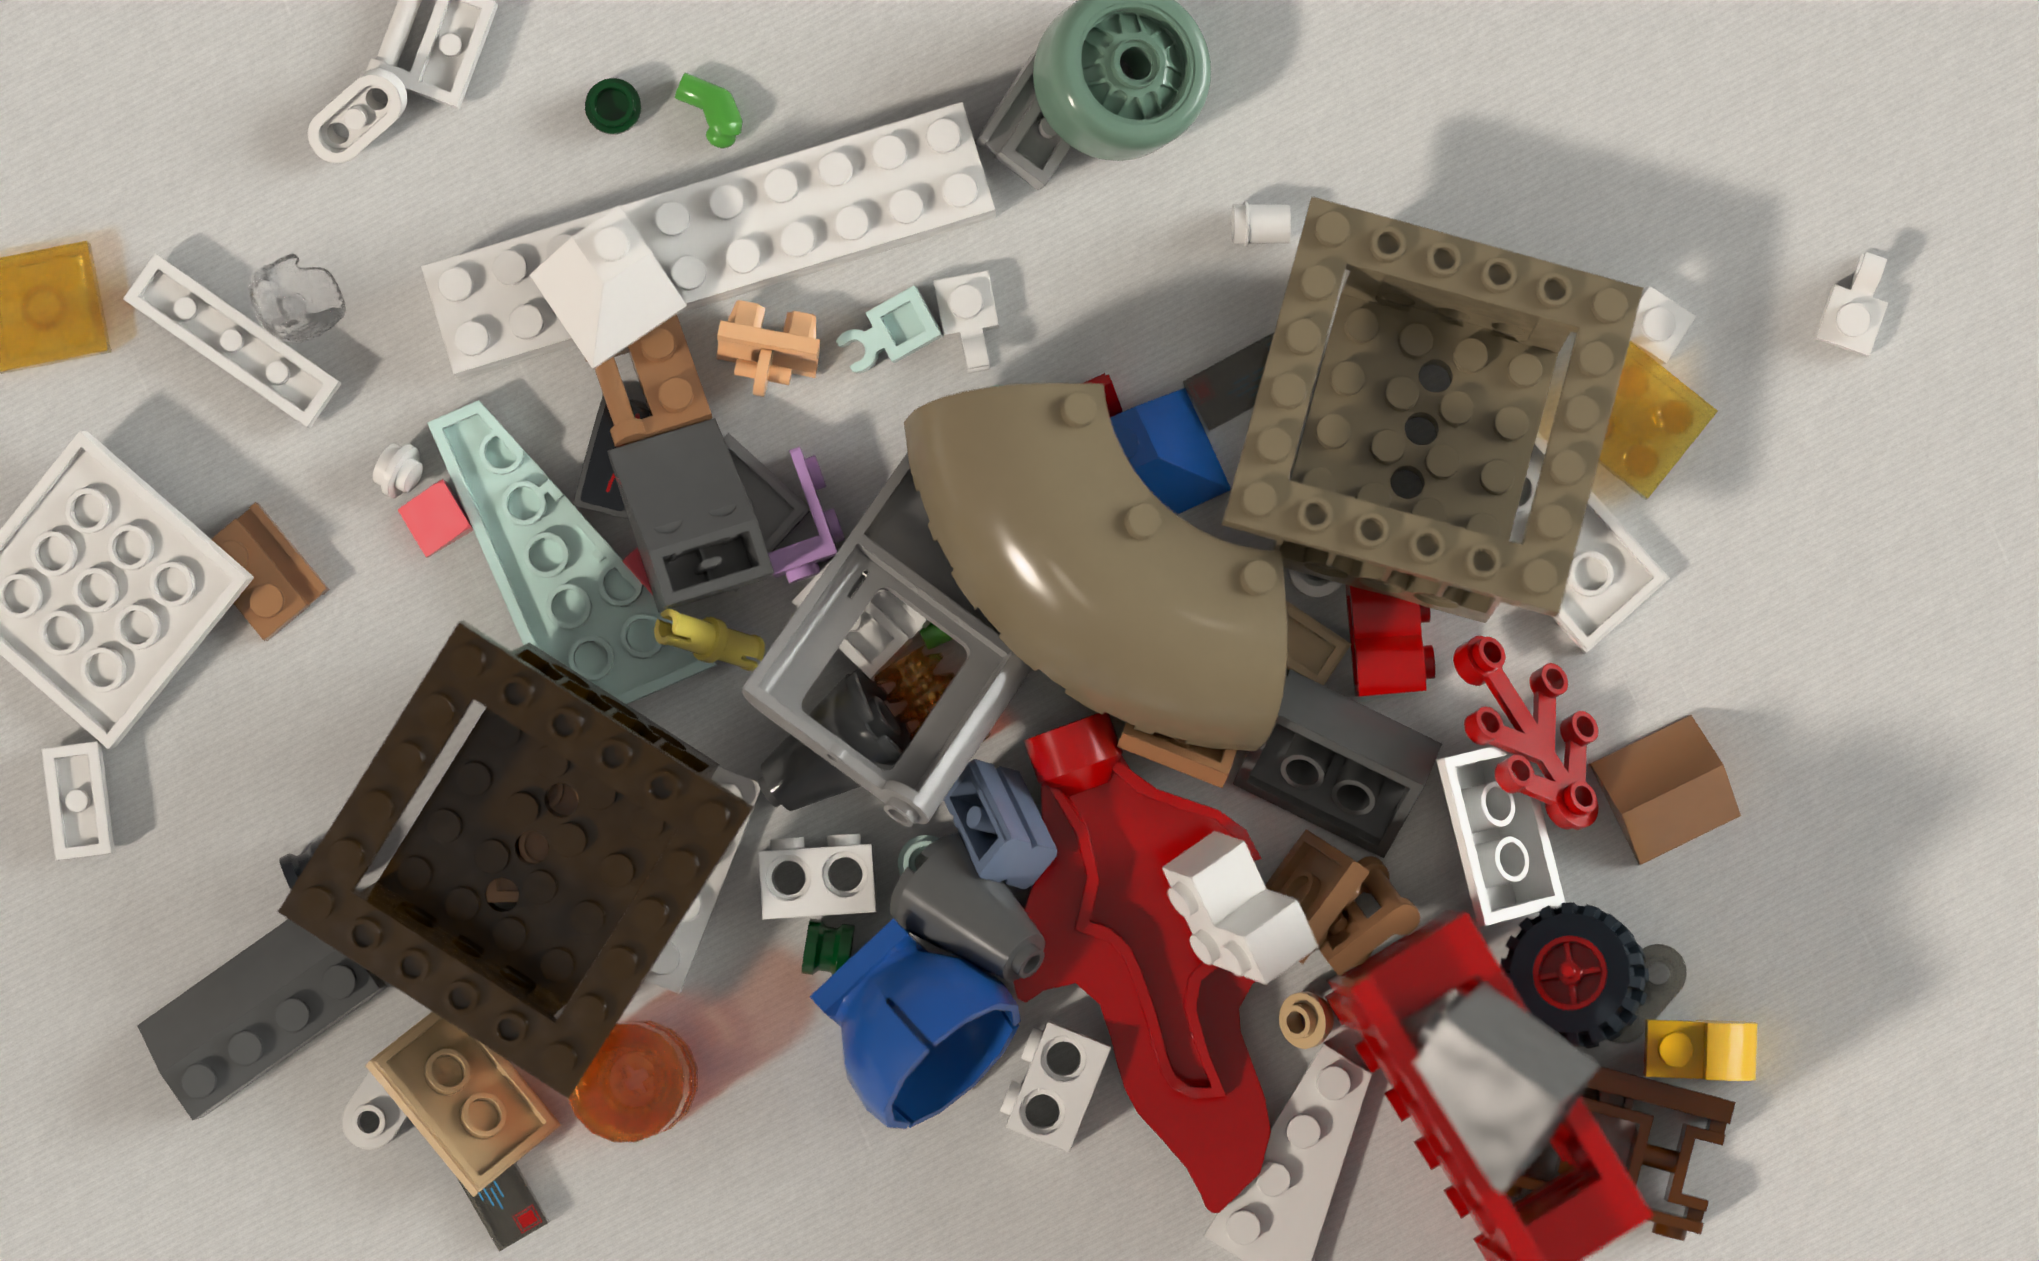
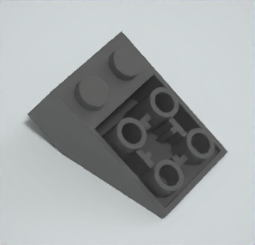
[607,418,774,613]

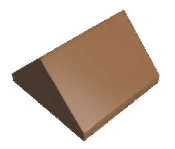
[1589,715,1741,865]

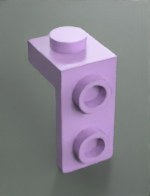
[768,447,845,584]

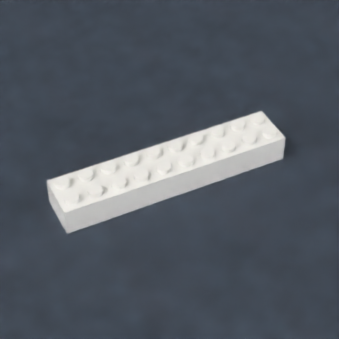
[421,102,996,380]

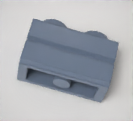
[944,759,1058,889]

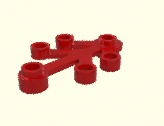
[1453,636,1599,830]

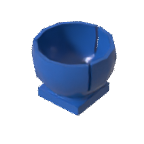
[809,918,1021,1129]

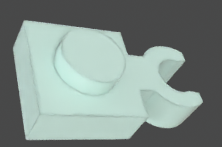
[836,285,943,373]

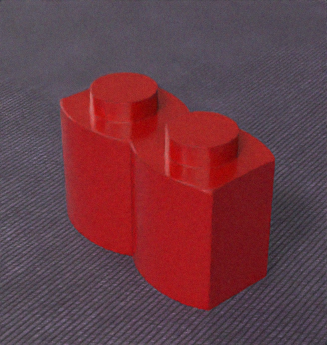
[1346,585,1436,697]

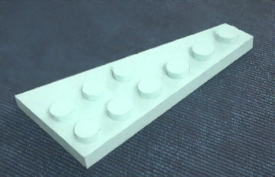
[427,400,717,705]

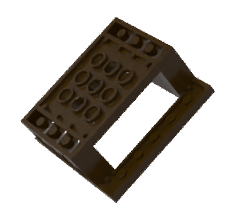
[278,620,754,1098]

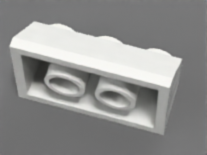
[1437,746,1565,927]

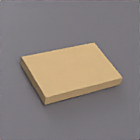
[365,1012,561,1197]

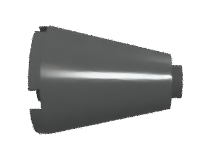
[758,668,914,811]
[889,833,1045,981]

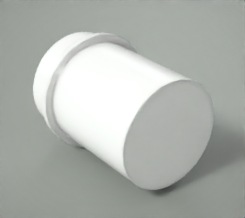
[1231,201,1291,246]

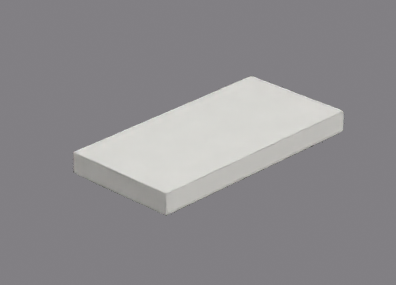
[1509,432,1670,654]

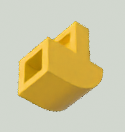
[1643,1019,1758,1081]

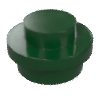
[585,78,641,135]

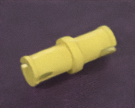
[654,609,765,671]

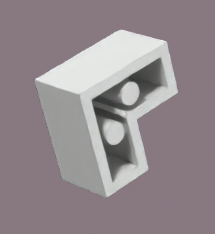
[1162,831,1318,984]

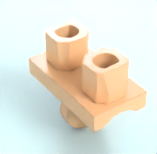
[717,300,820,397]

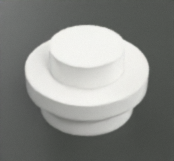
[373,443,423,498]

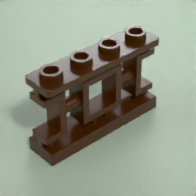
[1504,1066,1736,1241]

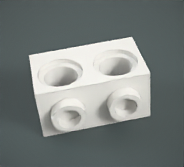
[758,834,877,919]
[1000,1020,1111,1153]

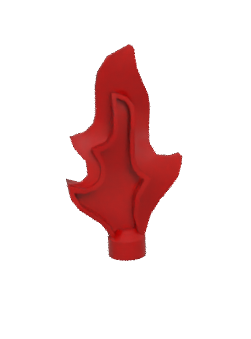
[1013,712,1271,1213]

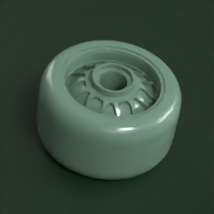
[1033,0,1211,161]

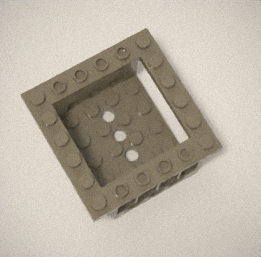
[1222,197,1643,623]

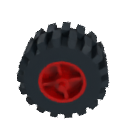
[1500,902,1649,1049]

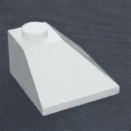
[529,205,688,370]

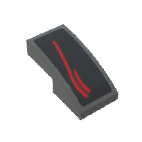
[573,395,651,519]

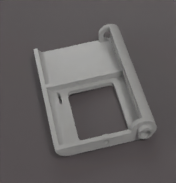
[742,452,1032,827]

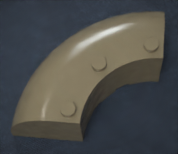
[904,383,1288,751]

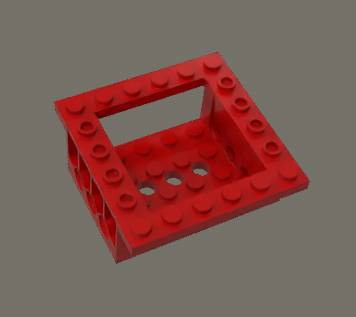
[1325,910,1654,1261]

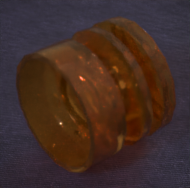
[568,1020,698,1142]

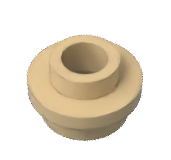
[1279,992,1334,1049]

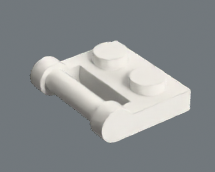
[365,0,498,110]

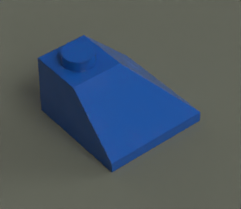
[1110,388,1231,515]

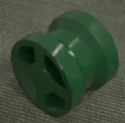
[801,918,855,975]

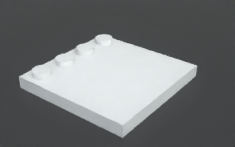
[0,431,254,750]

